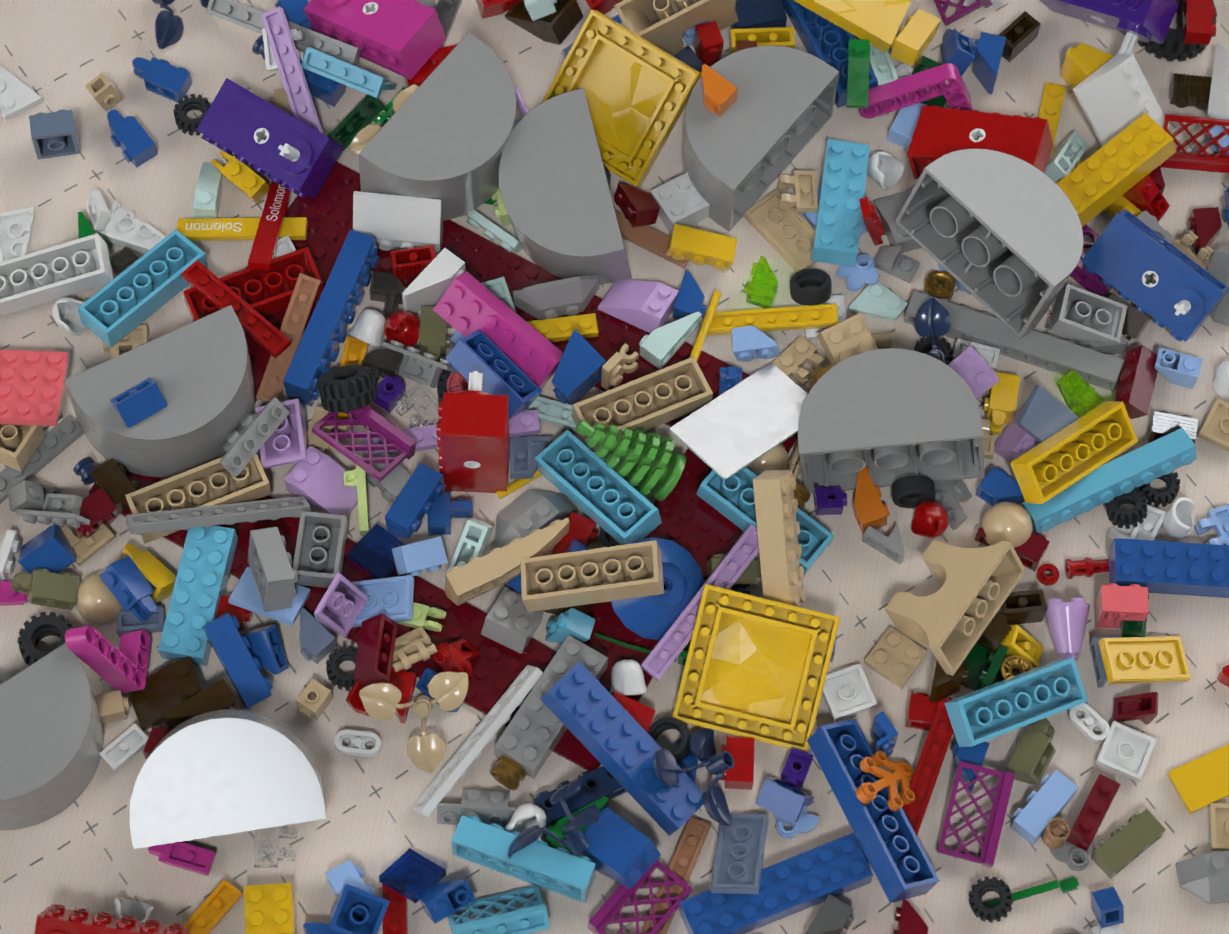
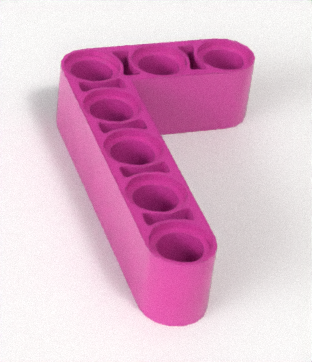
[859,63,973,119]
[65,625,151,694]

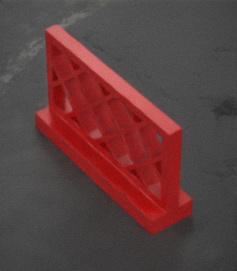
[1160,114,1229,173]

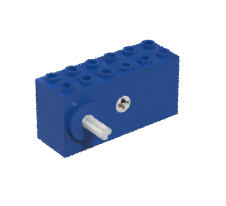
[1081,209,1229,342]

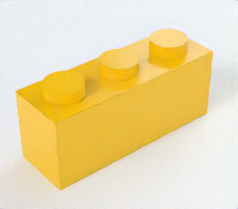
[890,9,941,67]
[729,27,795,54]
[666,224,737,270]

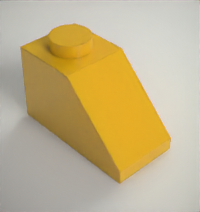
[993,625,1044,667]

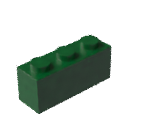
[326,94,384,151]

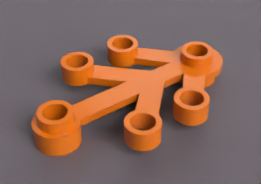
[855,750,915,811]

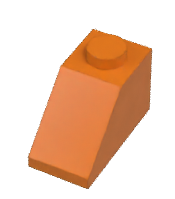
[701,64,738,116]

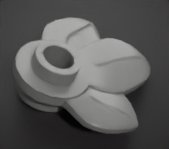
[1050,839,1095,871]

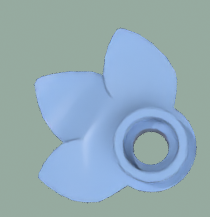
[836,254,879,291]
[773,806,819,838]

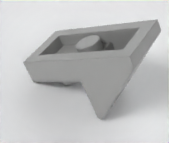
[874,245,920,283]
[862,524,905,565]

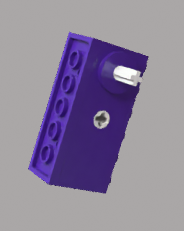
[1040,0,1179,54]
[197,78,345,199]

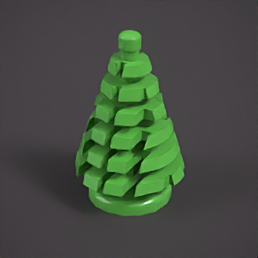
[576,420,686,501]

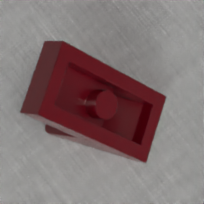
[1114,692,1158,725]

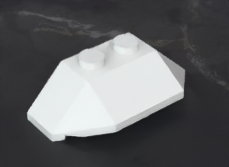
[1207,45,1229,120]

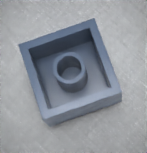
[29,110,81,159]

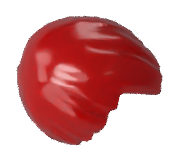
[383,310,420,347]
[911,501,949,538]

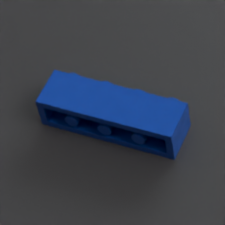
[201,613,273,708]

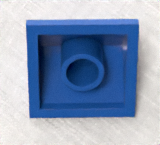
[18,524,77,574]
[328,883,389,934]

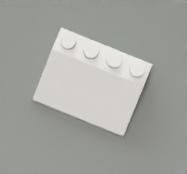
[1072,54,1169,147]
[353,191,444,254]

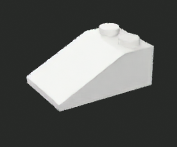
[402,248,466,313]

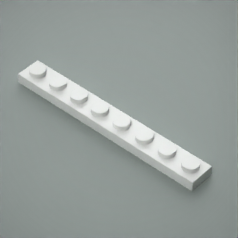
[411,665,543,817]

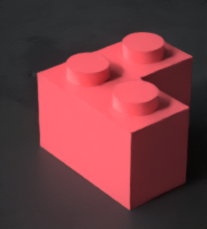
[1095,583,1149,629]

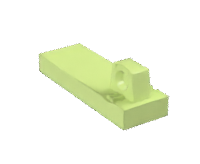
[343,465,369,536]

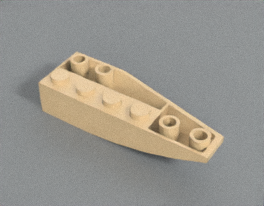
[445,518,570,606]

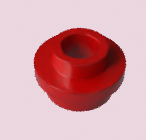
[1037,563,1060,586]

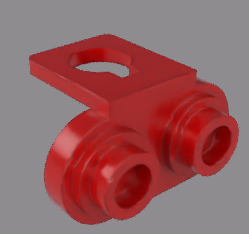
[433,638,480,678]

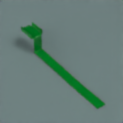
[595,633,690,662]
[982,877,1079,908]

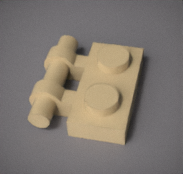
[392,626,437,672]

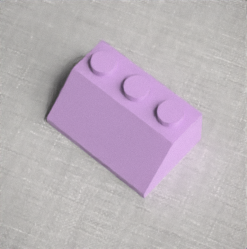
[994,400,1040,462]

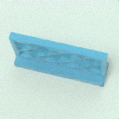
[301,47,397,98]
[447,885,550,934]

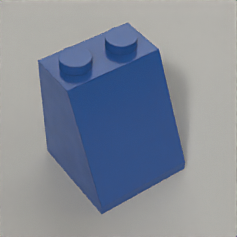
[551,330,606,405]
[582,807,661,889]

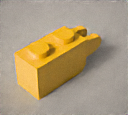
[211,150,270,204]
[983,372,1020,436]
[119,543,176,604]

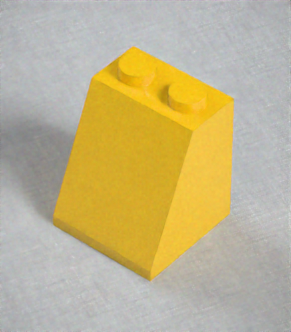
[1060,43,1114,88]

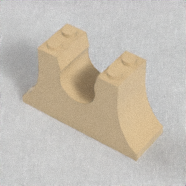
[614,0,739,55]
[885,540,1026,676]

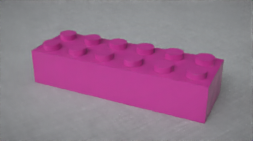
[433,271,563,389]

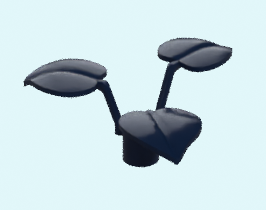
[152,0,210,49]
[914,298,951,365]
[653,729,734,826]
[508,778,600,858]

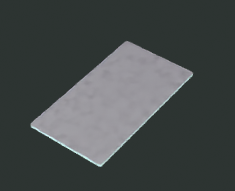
[670,363,808,480]

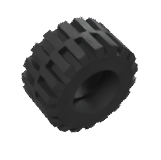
[317,365,377,412]
[18,612,74,666]

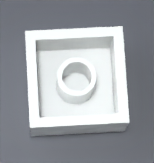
[650,172,710,232]

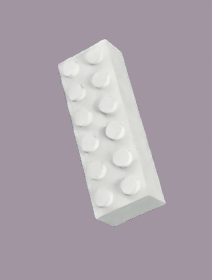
[0,233,113,316]

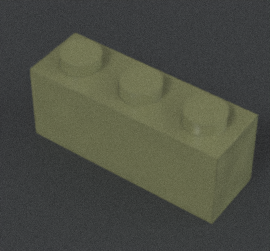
[1091,809,1166,879]

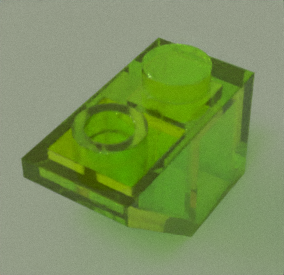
[744,256,779,309]
[1056,369,1104,418]

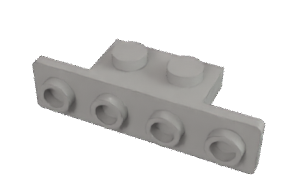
[381,340,459,388]
[220,398,289,477]
[934,480,972,530]
[16,493,90,528]
[437,789,518,828]

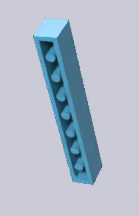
[1022,428,1197,533]

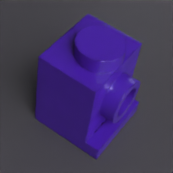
[373,375,406,413]
[813,486,847,516]
[781,747,814,787]

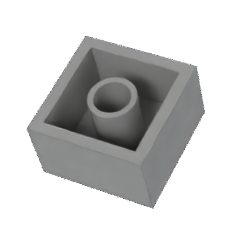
[481,587,545,654]

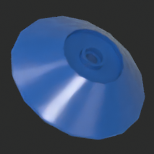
[611,537,705,641]

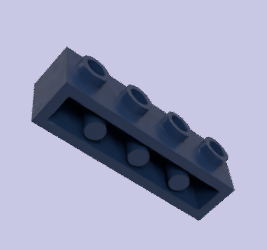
[533,764,627,829]

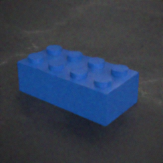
[445,329,542,420]

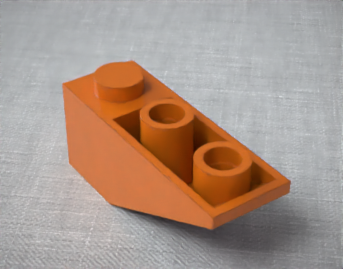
[854,466,890,533]

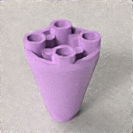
[1045,598,1090,660]

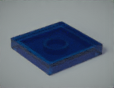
[347,524,405,579]
[379,848,446,903]

